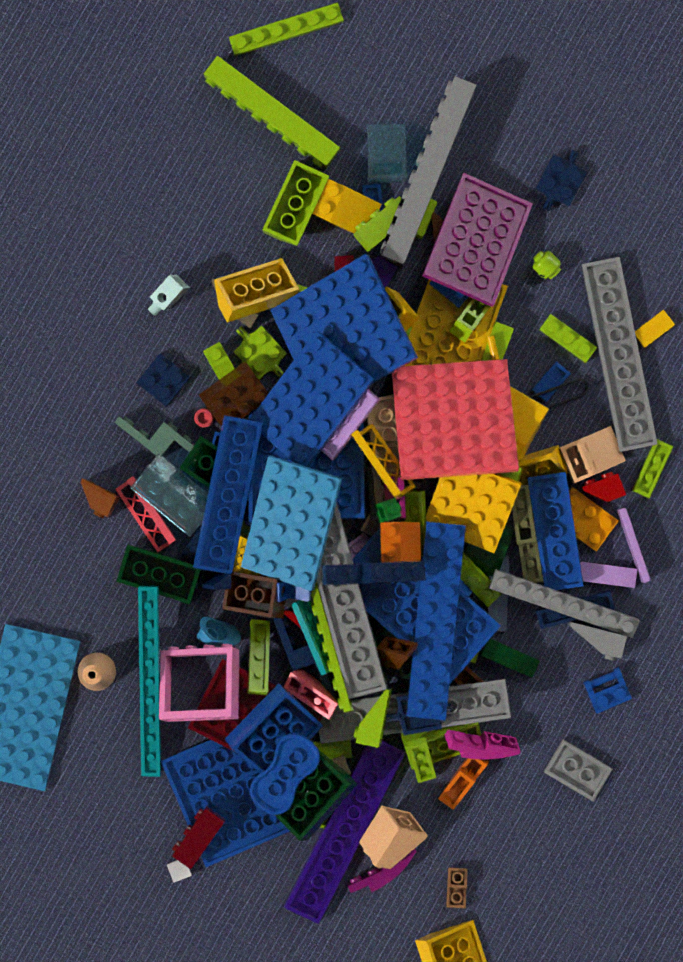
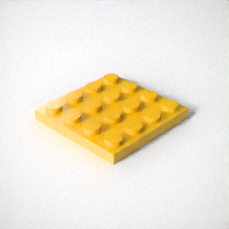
[425,473,522,553]

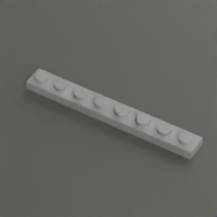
[489,569,640,638]

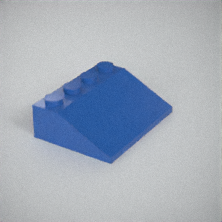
[225,683,323,773]

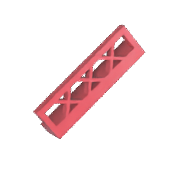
[115,476,177,553]

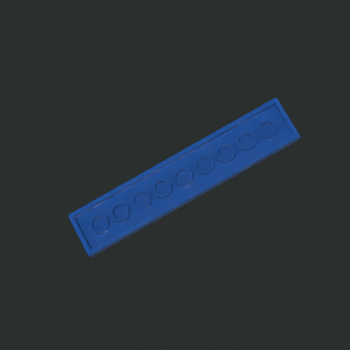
[407,522,466,721]

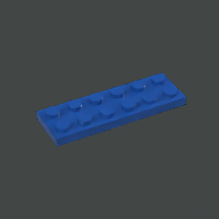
[528,472,584,590]

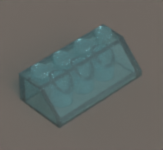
[131,454,208,537]

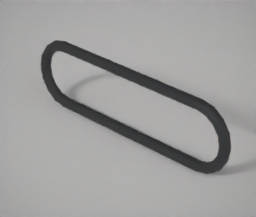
[530,378,588,409]

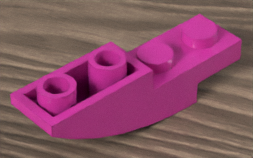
[444,730,521,759]

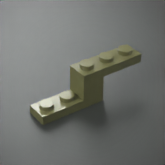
[512,484,544,583]

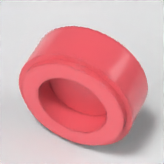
[194,408,214,428]

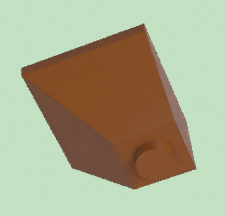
[81,478,120,519]

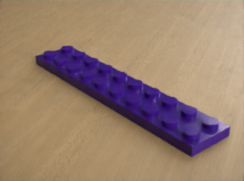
[284,740,406,924]

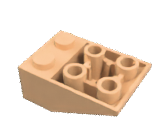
[560,426,626,483]

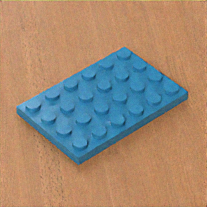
[241,456,342,591]

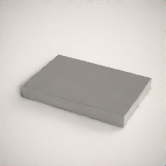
[543,739,613,802]

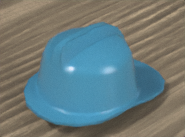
[197,616,241,647]

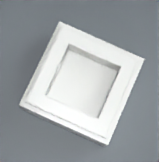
[167,860,192,882]

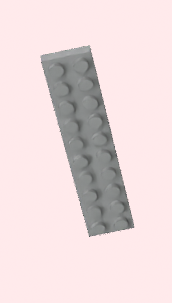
[581,257,657,452]
[317,502,387,699]
[319,679,511,744]

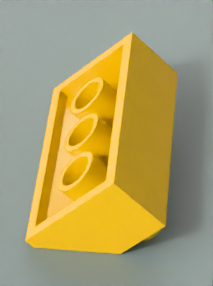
[214,258,299,323]

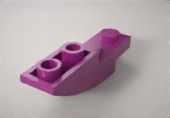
[348,848,416,893]

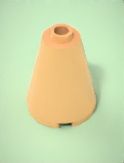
[78,653,116,691]

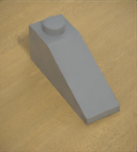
[568,622,627,661]

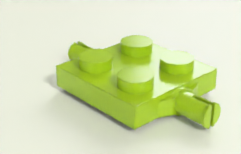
[233,325,288,380]

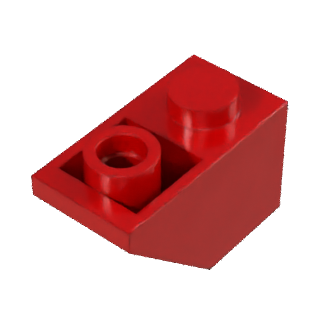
[580,472,626,502]

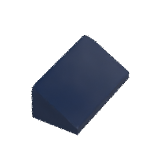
[197,573,231,590]

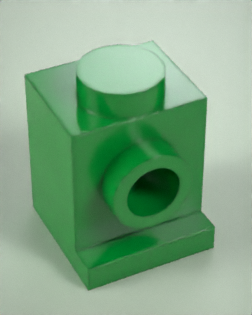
[374,498,402,523]

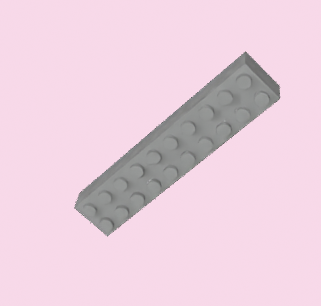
[380,76,476,268]

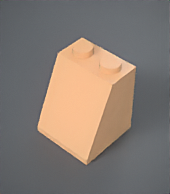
[359,806,428,869]

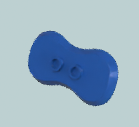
[250,733,320,815]

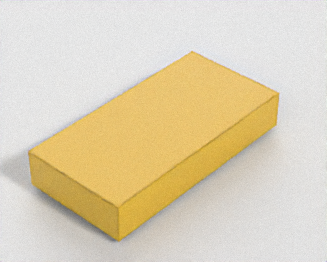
[635,310,675,348]

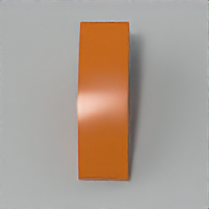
[438,758,489,810]

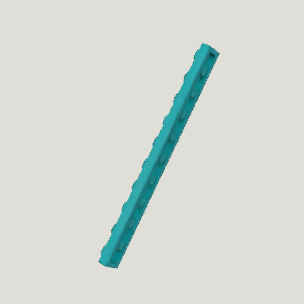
[138,586,162,777]

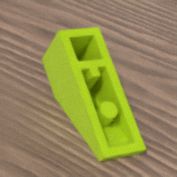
[449,294,499,342]
[203,342,235,380]
[354,688,392,748]

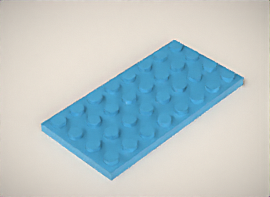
[0,624,81,791]

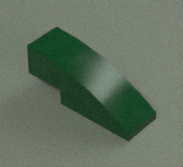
[480,638,540,678]

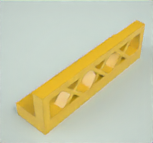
[351,424,416,500]

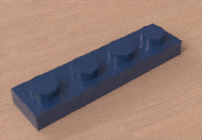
[536,590,615,629]

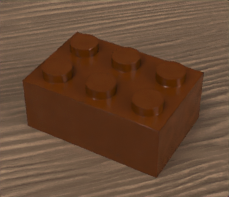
[199,362,269,427]
[222,572,286,618]

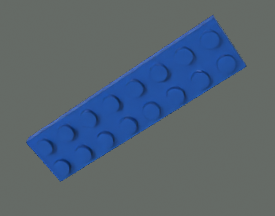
[193,415,263,574]

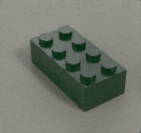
[116,544,202,604]

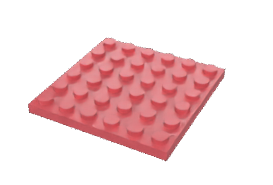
[391,359,519,480]

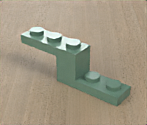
[114,416,194,458]

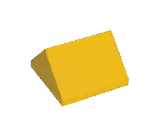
[518,445,568,477]

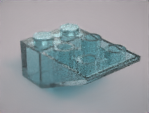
[367,124,407,182]

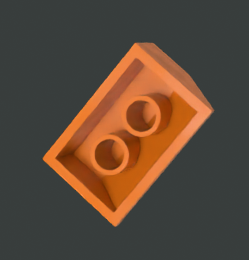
[381,522,421,562]

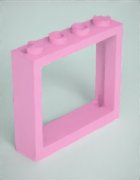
[159,644,239,722]

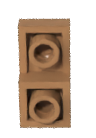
[446,868,468,909]

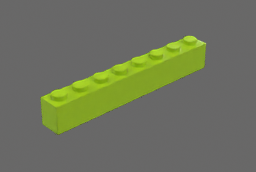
[204,56,340,169]

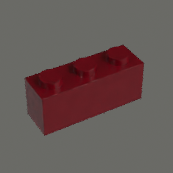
[172,806,225,870]

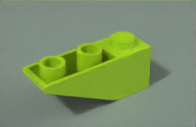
[354,196,401,252]

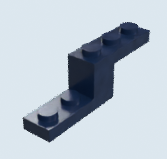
[322,561,426,585]
[273,616,338,697]

